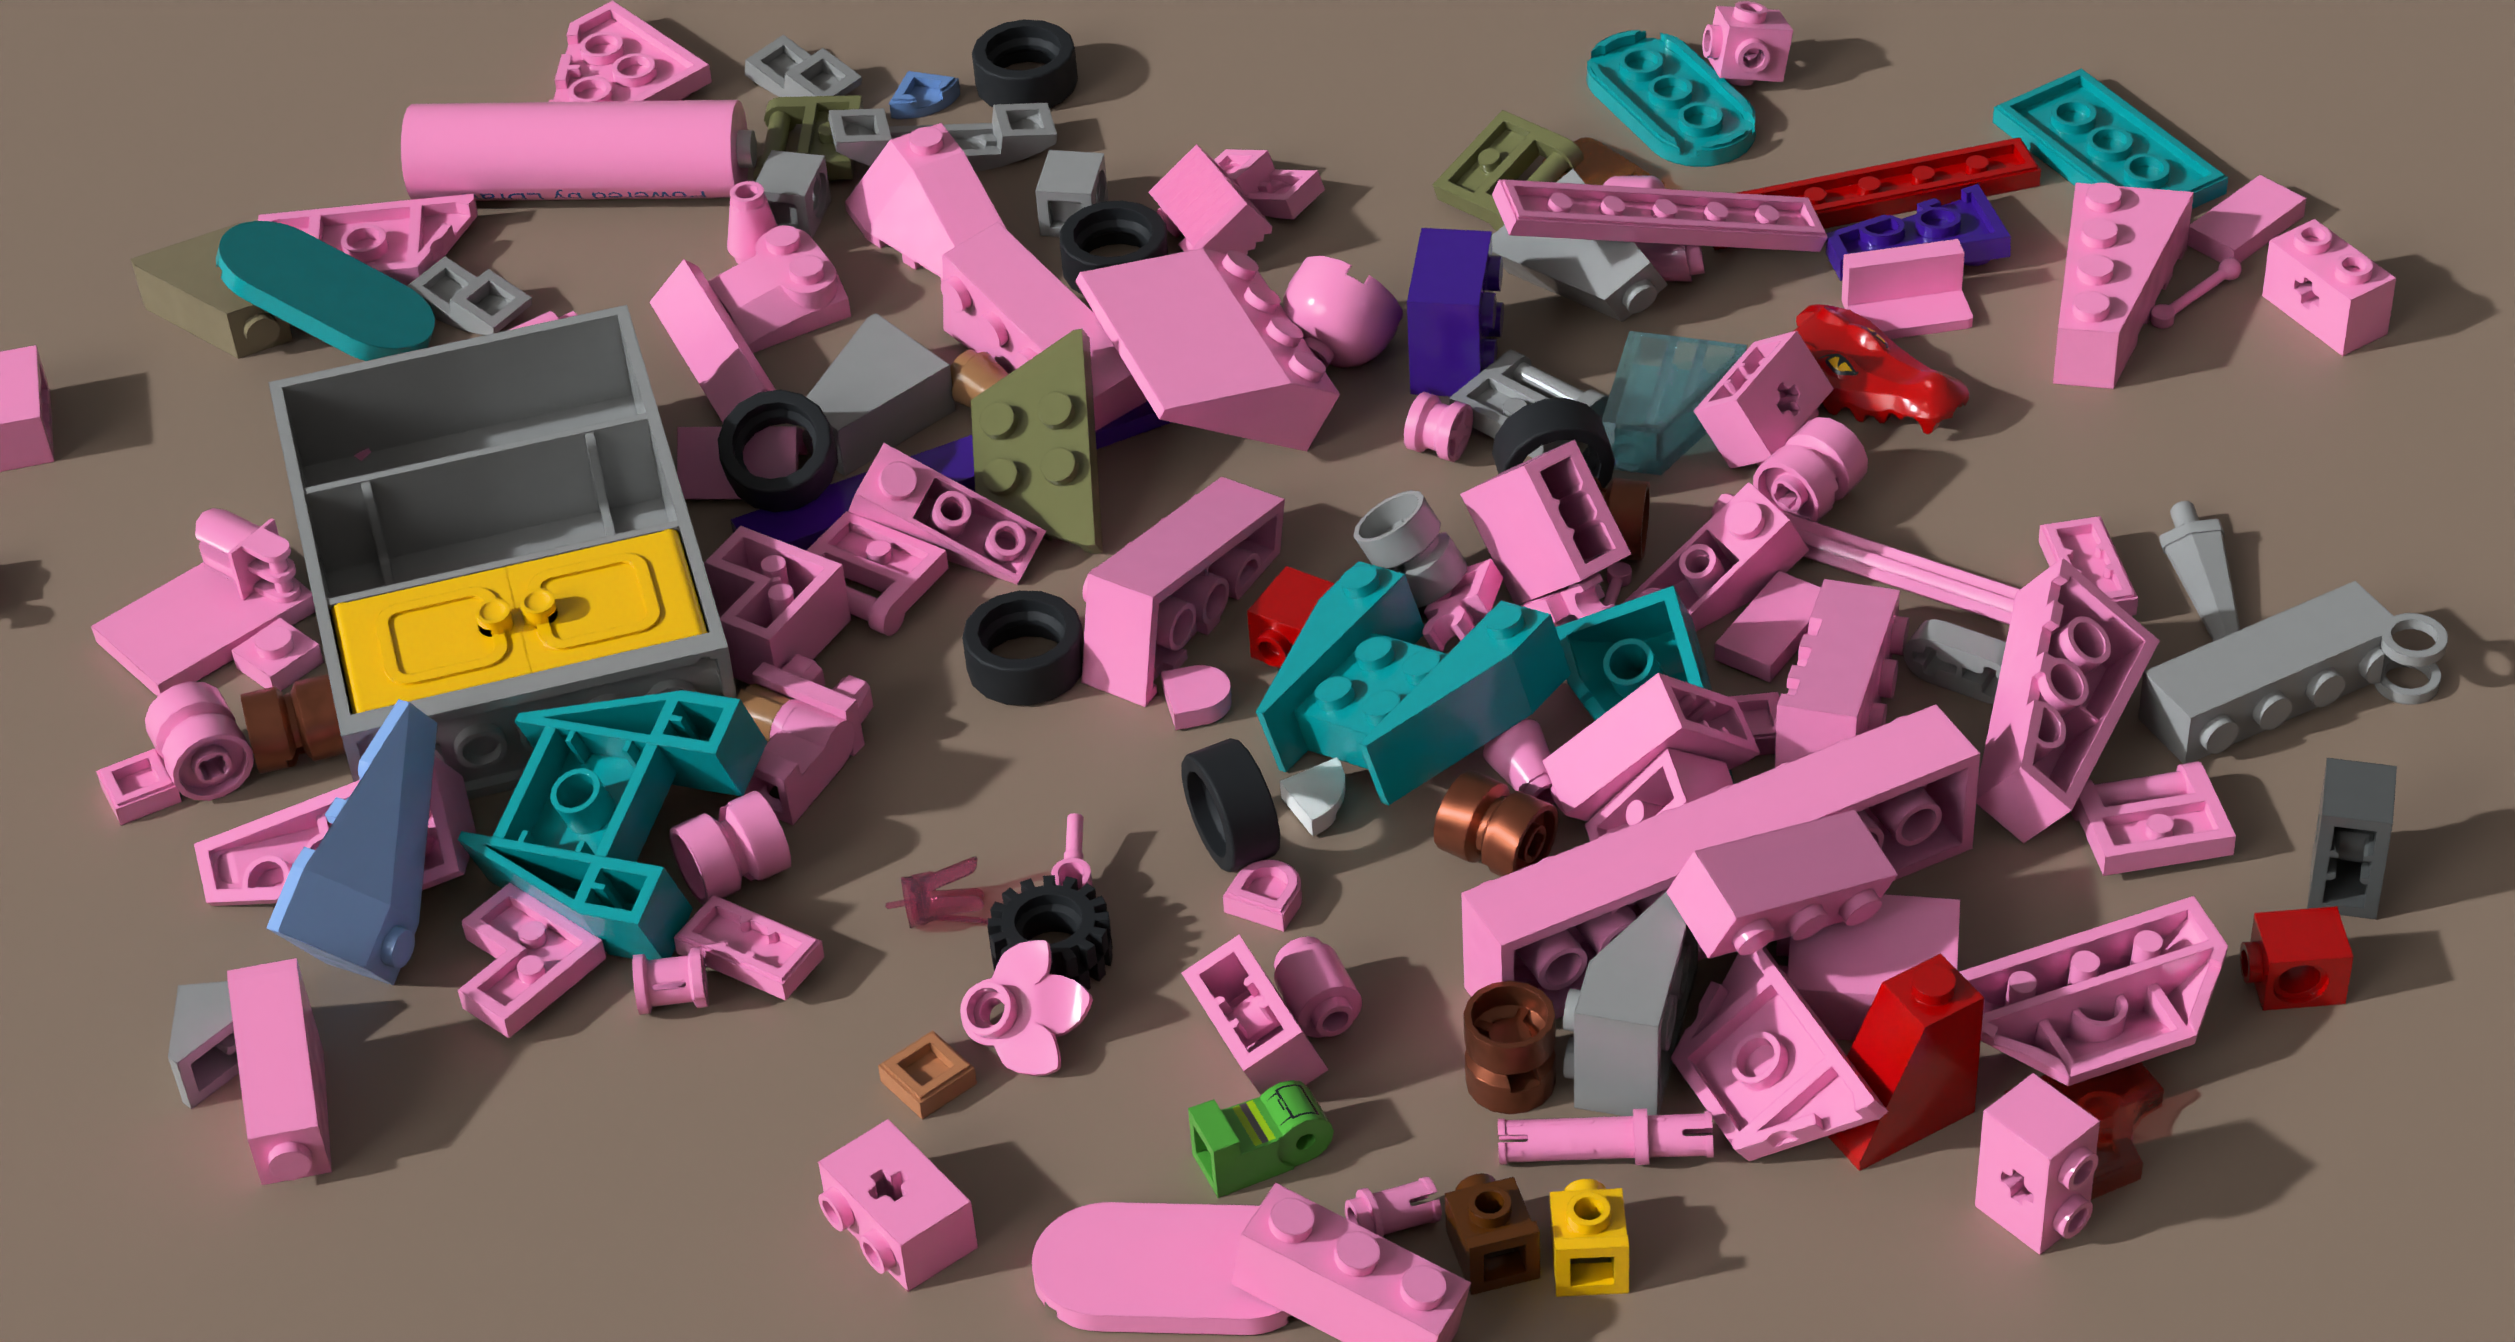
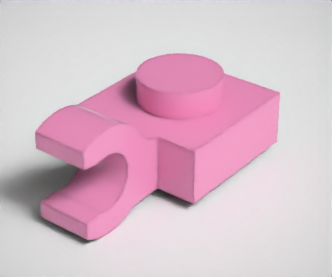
[1520,573,1615,627]

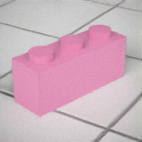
[1667,809,1898,959]
[1231,1182,1471,1342]

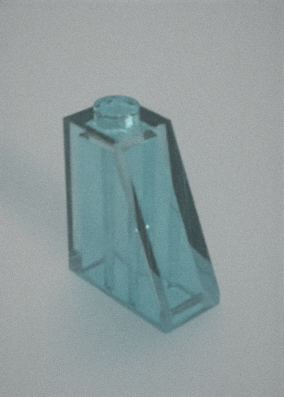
[1602,331,1748,475]

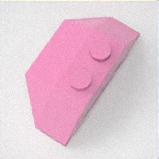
[1959,896,2228,1086]

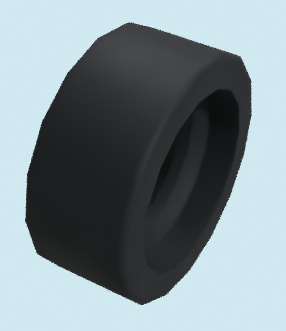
[972,19,1078,108]
[1060,200,1169,295]
[718,389,838,512]
[1492,398,1615,488]
[962,590,1084,706]
[1181,738,1280,872]

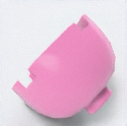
[1283,256,1403,368]

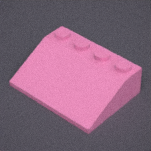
[1075,248,1340,452]

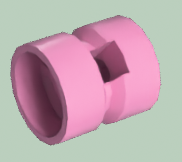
[1753,417,1868,522]
[145,681,254,801]
[669,791,791,905]

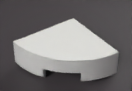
[1280,757,1346,837]

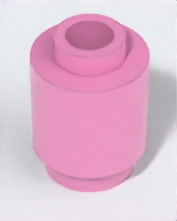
[1274,936,1362,1038]

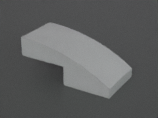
[745,34,862,97]
[407,256,532,335]

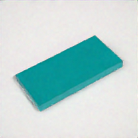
[1993,68,2229,209]

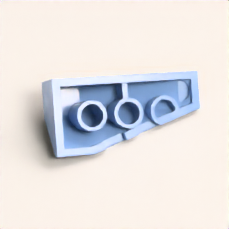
[266,699,437,985]

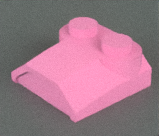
[708,225,851,353]

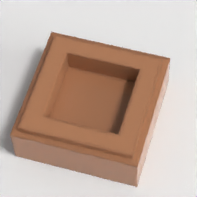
[878,1030,977,1120]

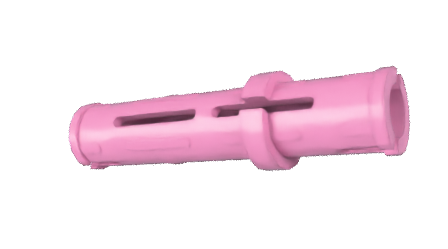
[1498,1108,1714,1165]

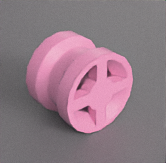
[1404,392,1473,462]

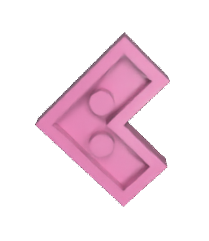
[458,883,606,1038]

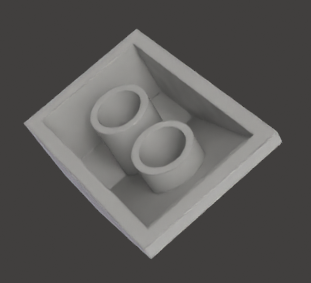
[1563,891,1698,1116]

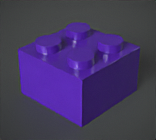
[1407,228,1504,397]

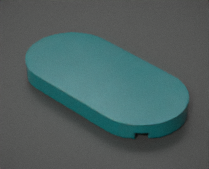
[1586,30,1756,167]
[215,221,435,361]

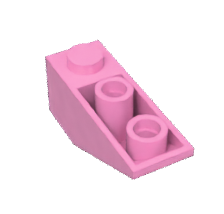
[848,443,1046,585]
[1623,482,1809,632]

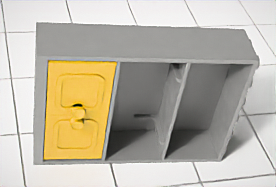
[268,305,737,800]

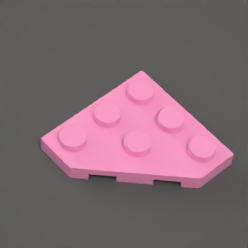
[549,1,712,102]

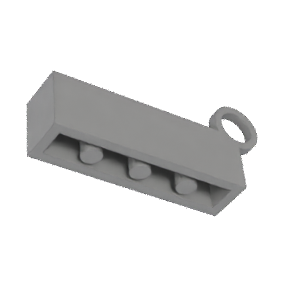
[2138,581,2448,764]

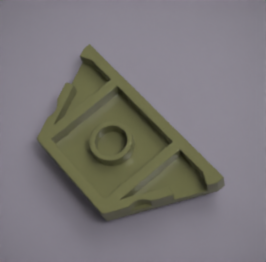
[971,329,1103,554]

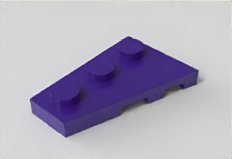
[1825,184,2011,281]

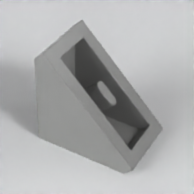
[168,981,239,1109]

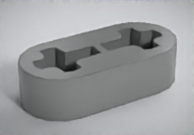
[1903,619,2006,704]

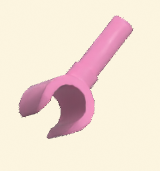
[1051,813,1093,889]

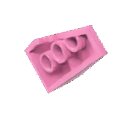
[845,123,1006,283]
[194,756,477,906]

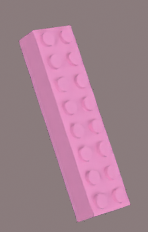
[1461,704,1980,1019]

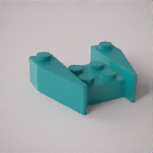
[1256,561,1571,806]
[457,690,767,960]

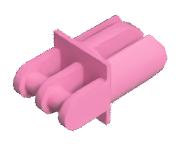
[195,508,302,603]

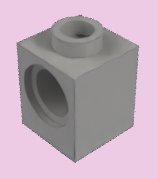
[755,150,831,239]
[1035,150,1108,237]

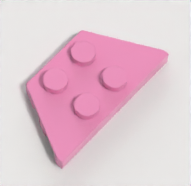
[258,194,478,286]
[1671,946,1888,1161]

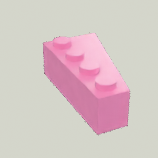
[2053,183,2194,389]
[1081,477,1285,707]
[1976,557,2160,843]
[1775,579,1909,768]

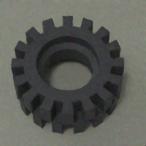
[987,875,1113,990]

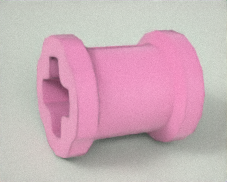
[632,947,709,1015]

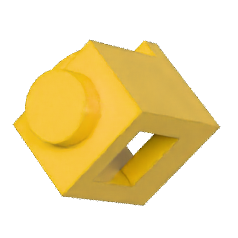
[1550,1179,1629,1297]

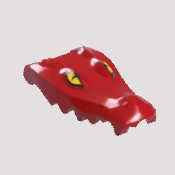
[1792,304,1969,435]

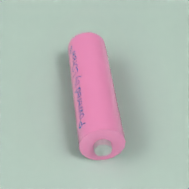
[401,100,757,201]

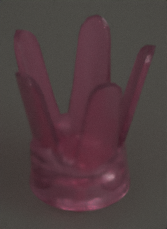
[885,856,988,929]

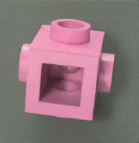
[1702,1,1793,86]

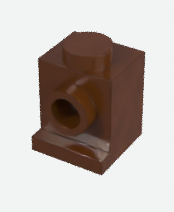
[1445,1173,1540,1295]

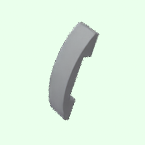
[828,103,1057,172]

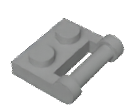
[1449,350,1611,458]

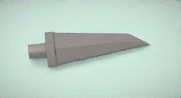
[2159,501,2241,641]

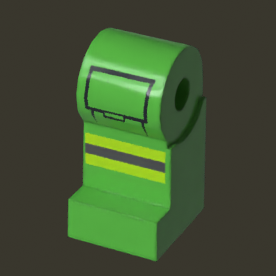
[1188,1080,1334,1198]

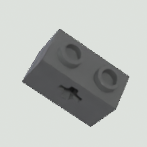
[2307,758,2397,920]

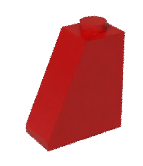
[1827,953,1984,1171]

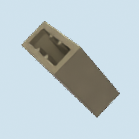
[130,223,293,359]

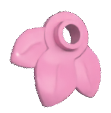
[960,940,1093,1076]

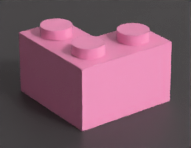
[704,526,851,685]

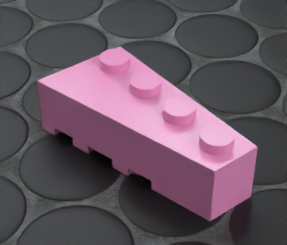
[941,222,1146,431]

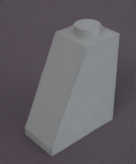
[1492,169,1668,322]
[802,313,956,476]

